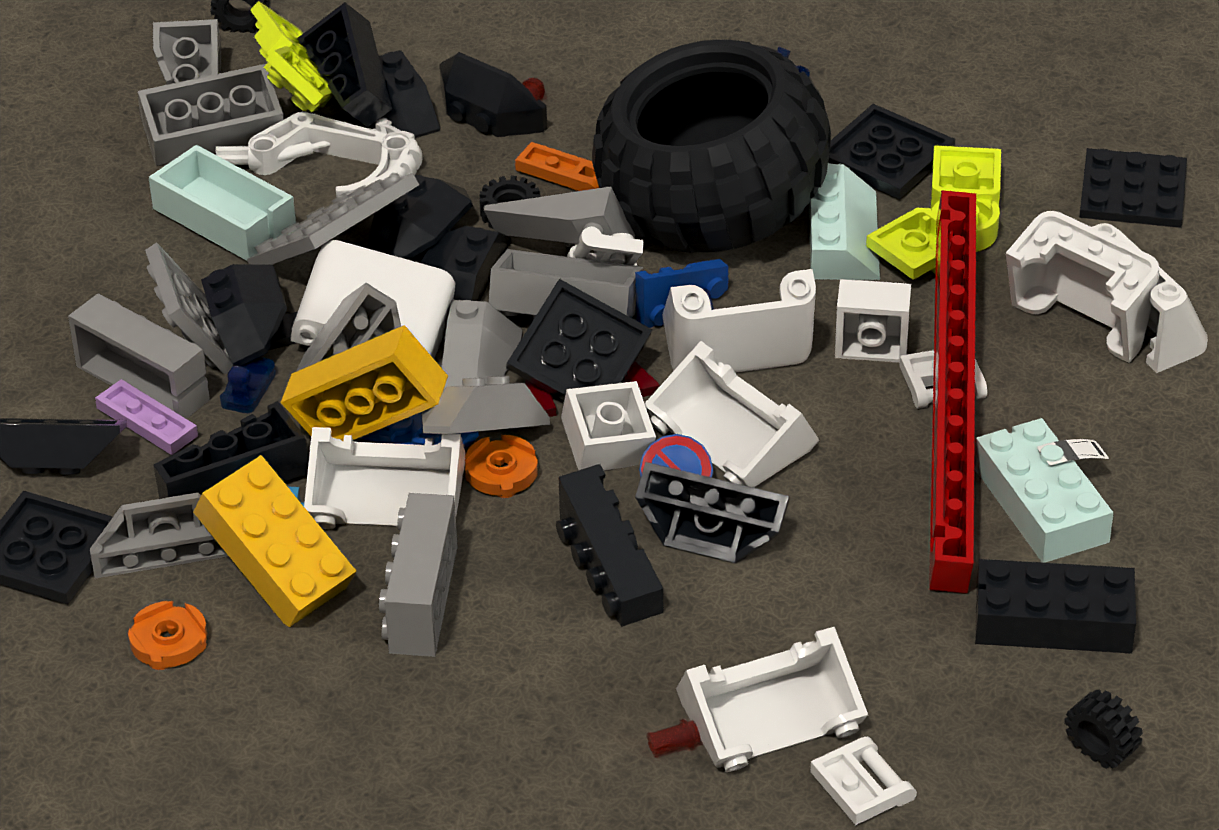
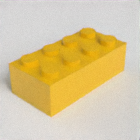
[280,325,448,441]
[193,455,357,627]

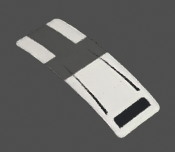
[1037,439,1109,465]

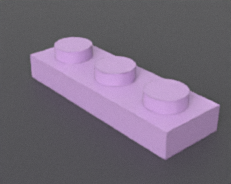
[95,379,198,455]

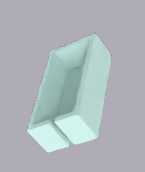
[149,145,296,261]
[974,418,1113,563]

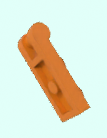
[515,142,599,191]

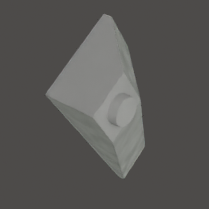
[153,19,221,85]
[484,186,635,244]
[442,300,523,389]

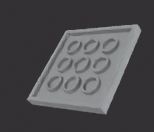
[247,173,419,264]

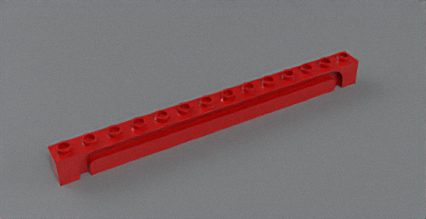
[929,190,976,593]

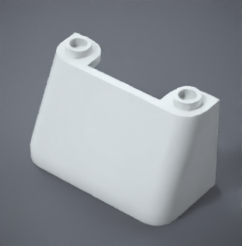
[1006,211,1159,363]
[1092,223,1208,373]
[291,240,455,359]
[662,269,816,373]
[644,341,819,488]
[304,427,466,529]
[676,627,868,772]

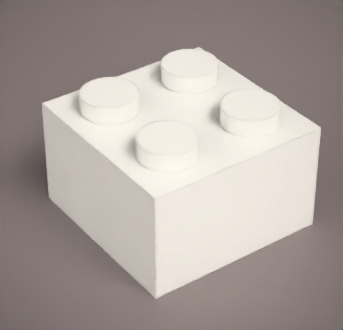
[835,279,911,363]
[561,381,656,470]

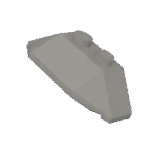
[296,283,401,372]
[421,376,550,434]
[90,493,228,578]

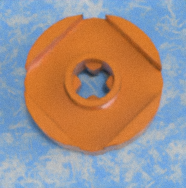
[465,435,538,498]
[128,601,207,670]

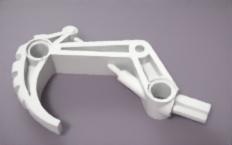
[216,112,423,197]

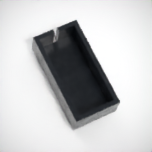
[975,559,1136,654]

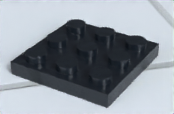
[828,104,955,199]
[1079,148,1187,228]
[506,278,652,400]
[0,490,113,605]

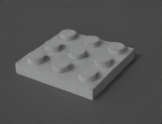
[145,242,238,374]

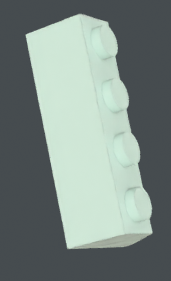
[809,163,880,280]

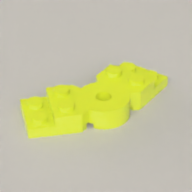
[250,1,334,112]
[866,146,1001,280]

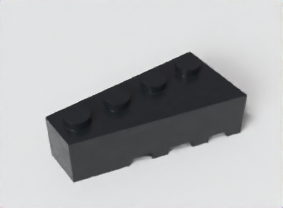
[297,2,392,127]
[153,401,309,499]
[556,464,663,627]

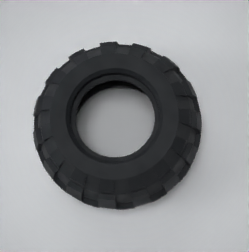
[592,40,831,253]

